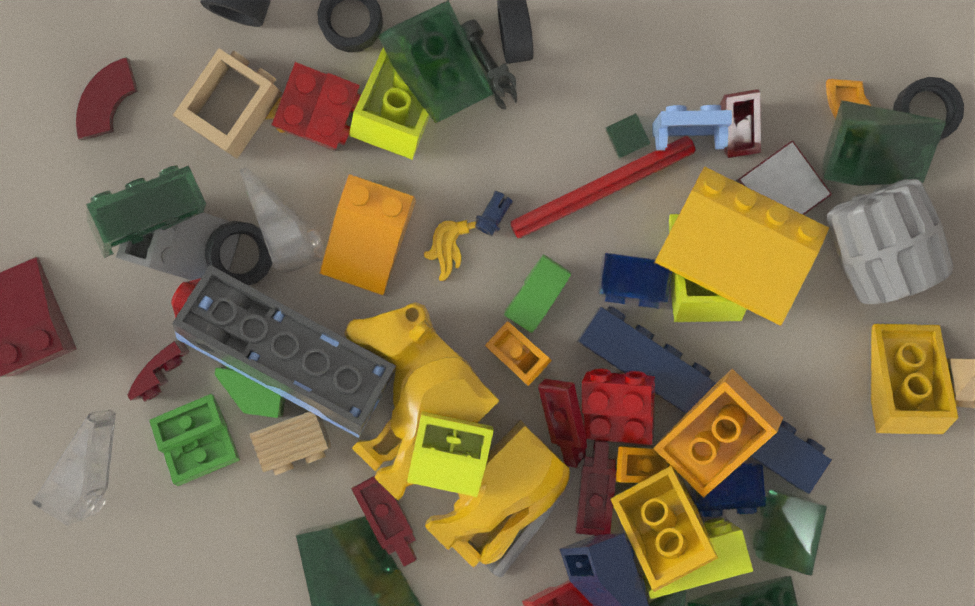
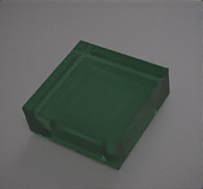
[605,113,651,159]

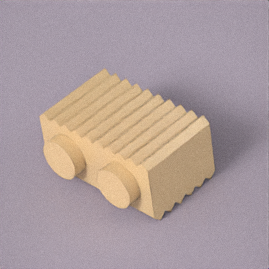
[250,412,332,475]

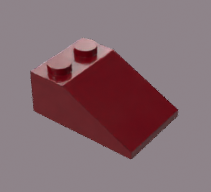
[0,257,77,377]

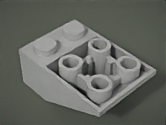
[116,192,241,280]

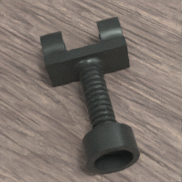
[454,19,517,109]

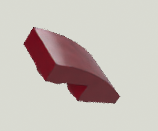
[127,341,189,402]

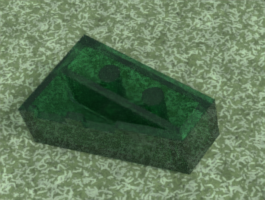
[86,165,206,258]

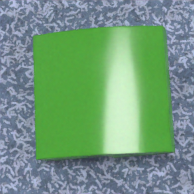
[149,394,240,486]

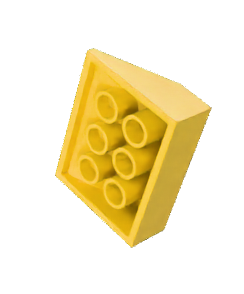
[655,166,829,326]

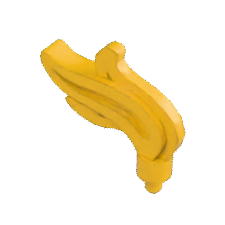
[424,220,477,281]

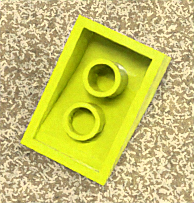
[349,37,450,160]
[669,214,747,322]
[642,517,753,599]

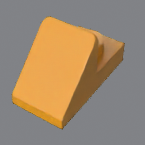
[485,321,552,386]
[616,446,671,483]

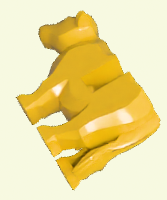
[344,302,570,568]

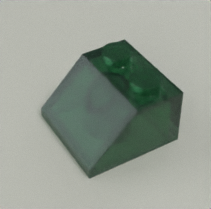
[753,489,827,576]

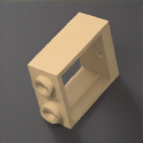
[173,48,282,159]

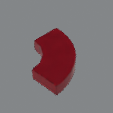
[76,57,138,141]

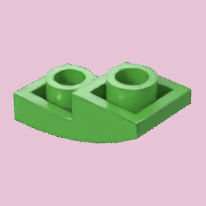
[504,254,571,333]

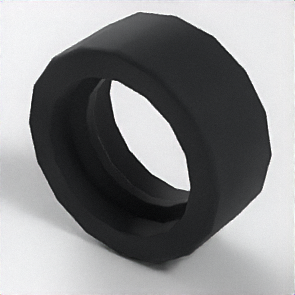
[200,0,271,27]
[317,0,383,53]
[497,0,534,64]
[893,77,964,144]
[205,221,274,286]

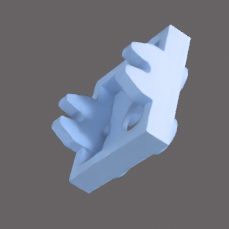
[652,105,732,151]

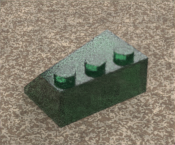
[296,515,422,606]

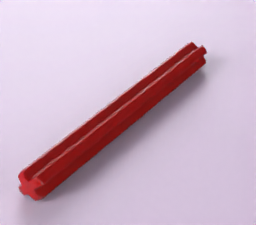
[510,136,696,238]

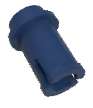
[475,191,513,236]

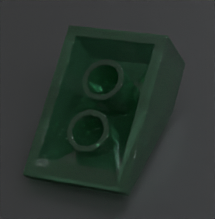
[378,0,493,123]

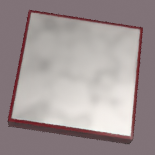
[736,140,832,215]

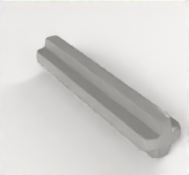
[487,498,560,577]

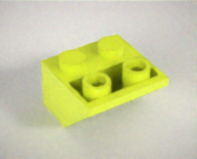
[407,411,494,497]

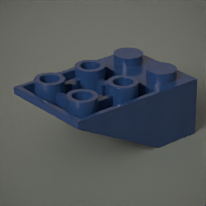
[559,533,649,606]

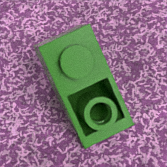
[215,366,286,418]

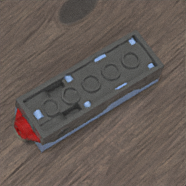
[171,265,396,438]

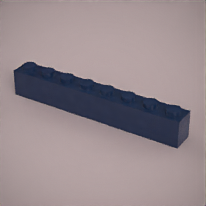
[577,305,832,494]

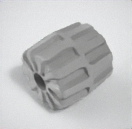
[827,179,953,304]

